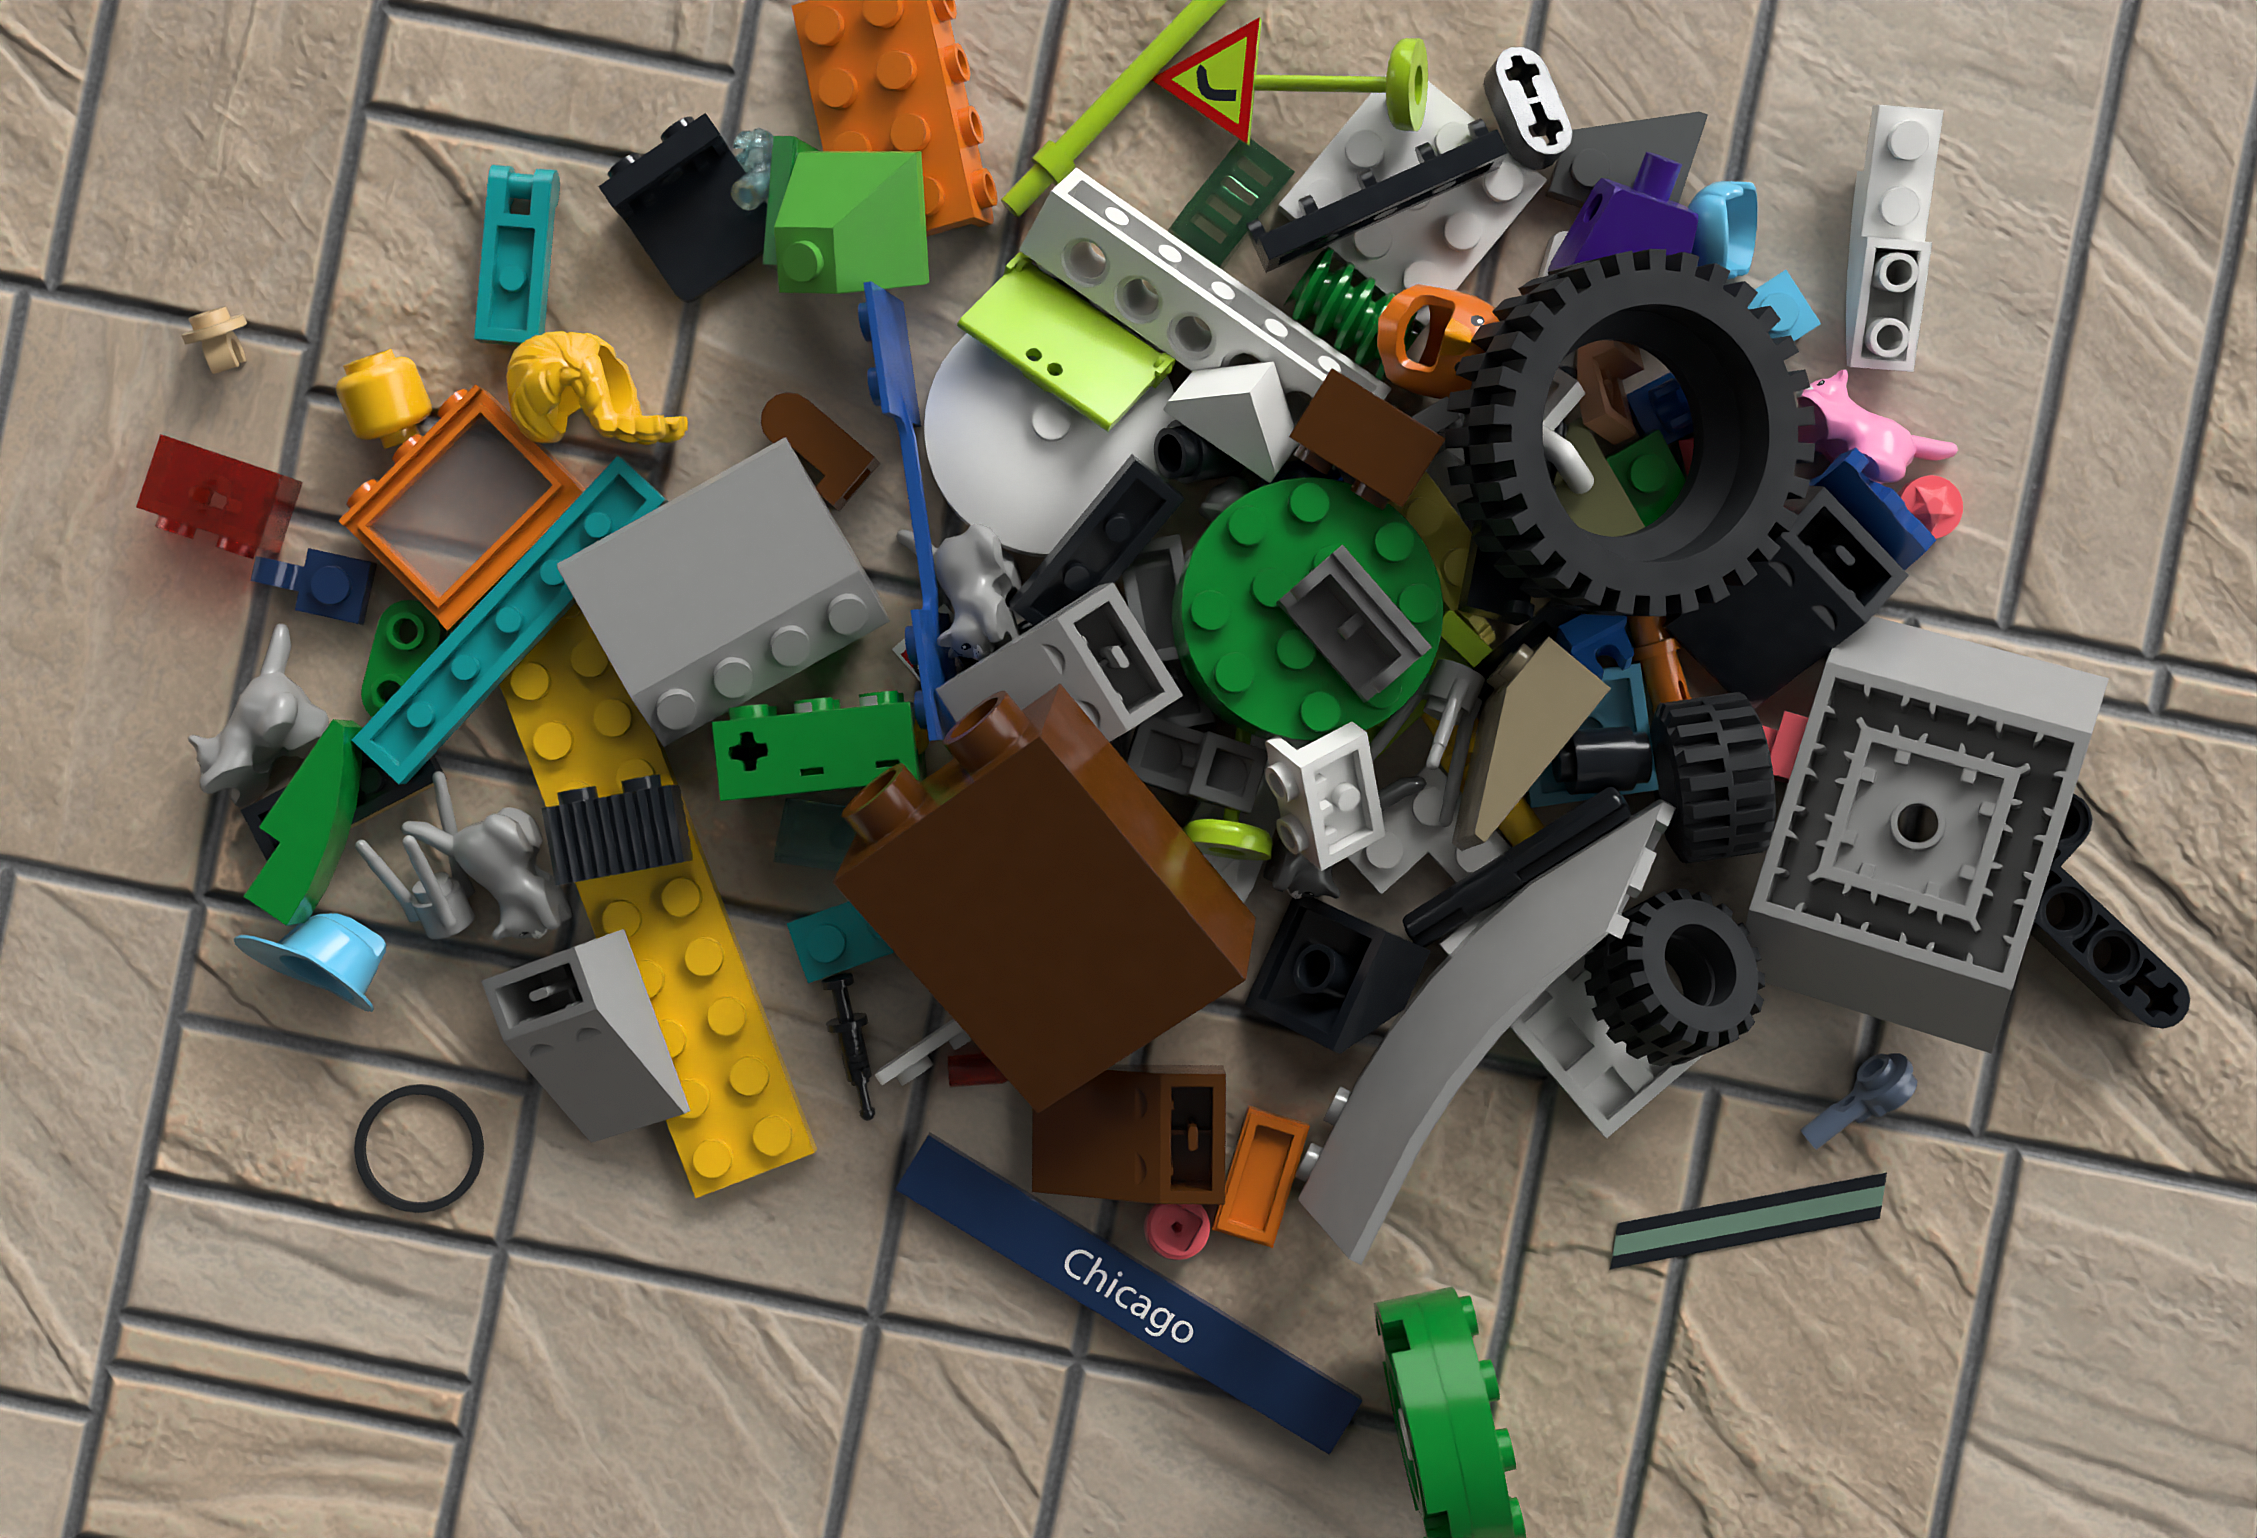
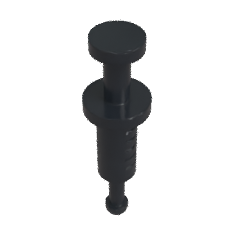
[821,973,875,1121]

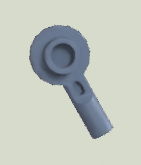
[1800,1053,1917,1150]

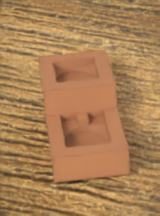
[1577,340,1644,445]

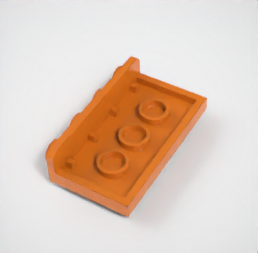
[791,0,998,237]

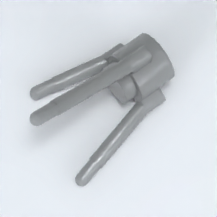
[1369,659,1485,827]
[355,771,475,939]

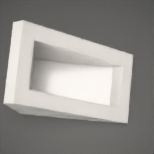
[1163,362,1299,483]

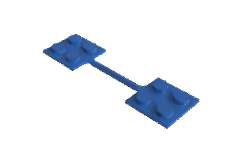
[858,281,957,741]

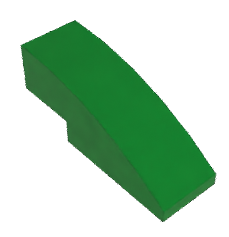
[243,719,363,926]

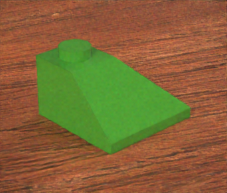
[774,151,930,294]

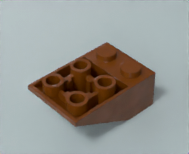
[1032,1064,1226,1204]

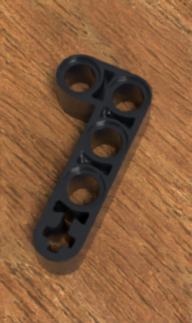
[2030,794,2191,1029]

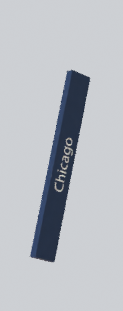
[895,1132,1363,1455]

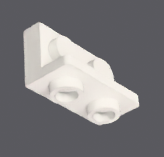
[1265,722,1386,871]

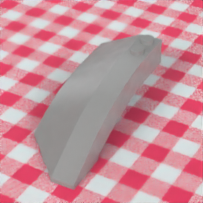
[1294,799,1675,1265]

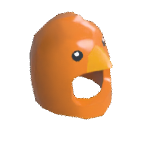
[1377,284,1500,399]

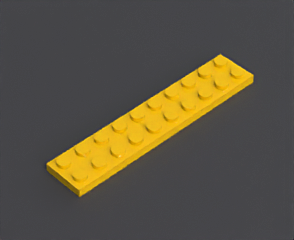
[471,602,817,1198]

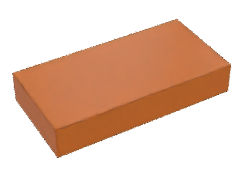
[1211,1105,1310,1248]

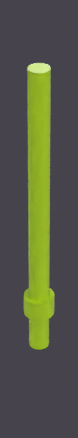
[1001,0,1227,218]

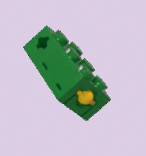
[712,691,929,801]

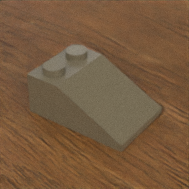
[1452,637,1611,851]

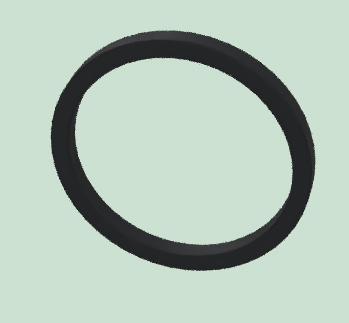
[354,1084,484,1213]

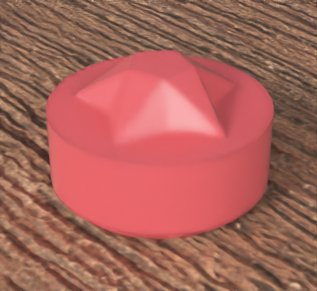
[1897,475,1963,539]
[1144,1204,1210,1260]

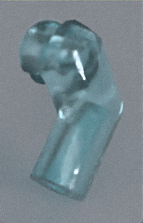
[731,127,773,210]

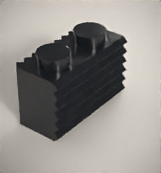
[541,774,693,886]

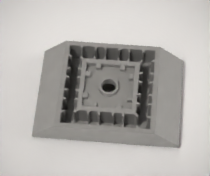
[1745,616,2109,1054]

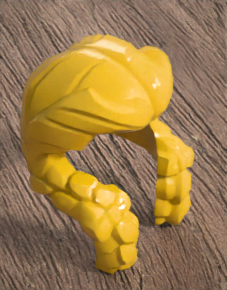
[506,331,688,445]

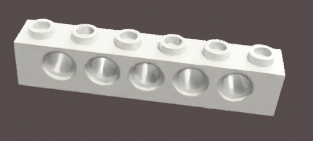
[1019,168,1392,471]

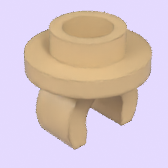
[181,306,247,374]

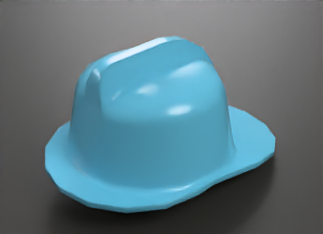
[234,913,387,1012]

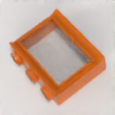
[338,384,586,632]

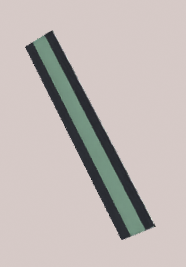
[1610,1172,1887,1269]

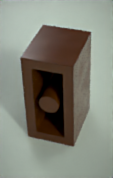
[1289,368,1445,510]

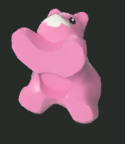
[1796,370,1958,485]

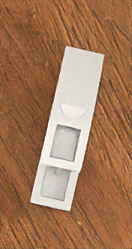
[1846,105,1944,372]

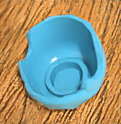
[1688,181,1758,279]

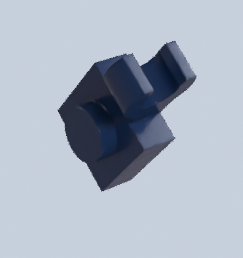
[250,548,377,625]

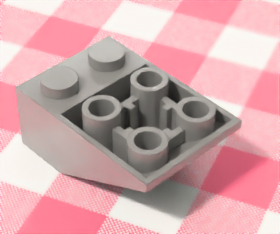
[935,582,1183,742]
[481,929,691,1143]

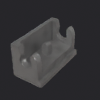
[1276,544,1432,703]

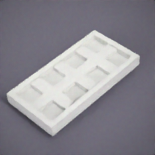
[1437,890,1703,1138]

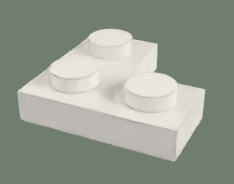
[1347,766,1511,894]

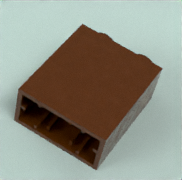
[833,683,1256,1113]

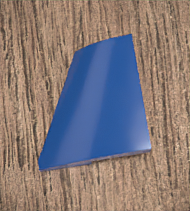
[1809,448,1936,570]

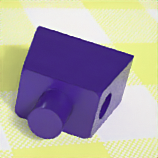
[1548,152,1698,271]

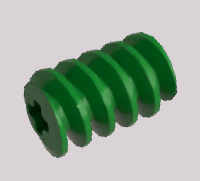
[1283,246,1424,383]

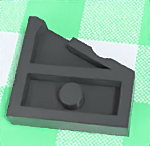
[1545,112,1708,208]

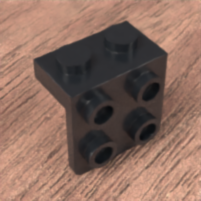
[598,113,768,303]

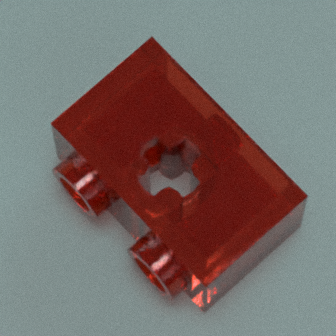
[136,434,303,559]

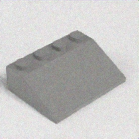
[557,437,890,747]

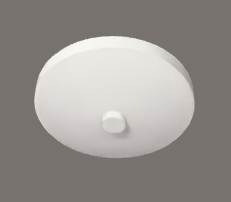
[924,313,1176,558]

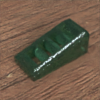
[1168,138,1295,269]

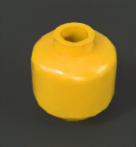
[336,349,432,449]

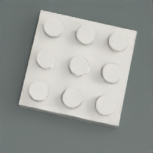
[1277,75,1547,331]

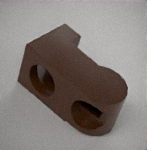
[761,392,880,511]

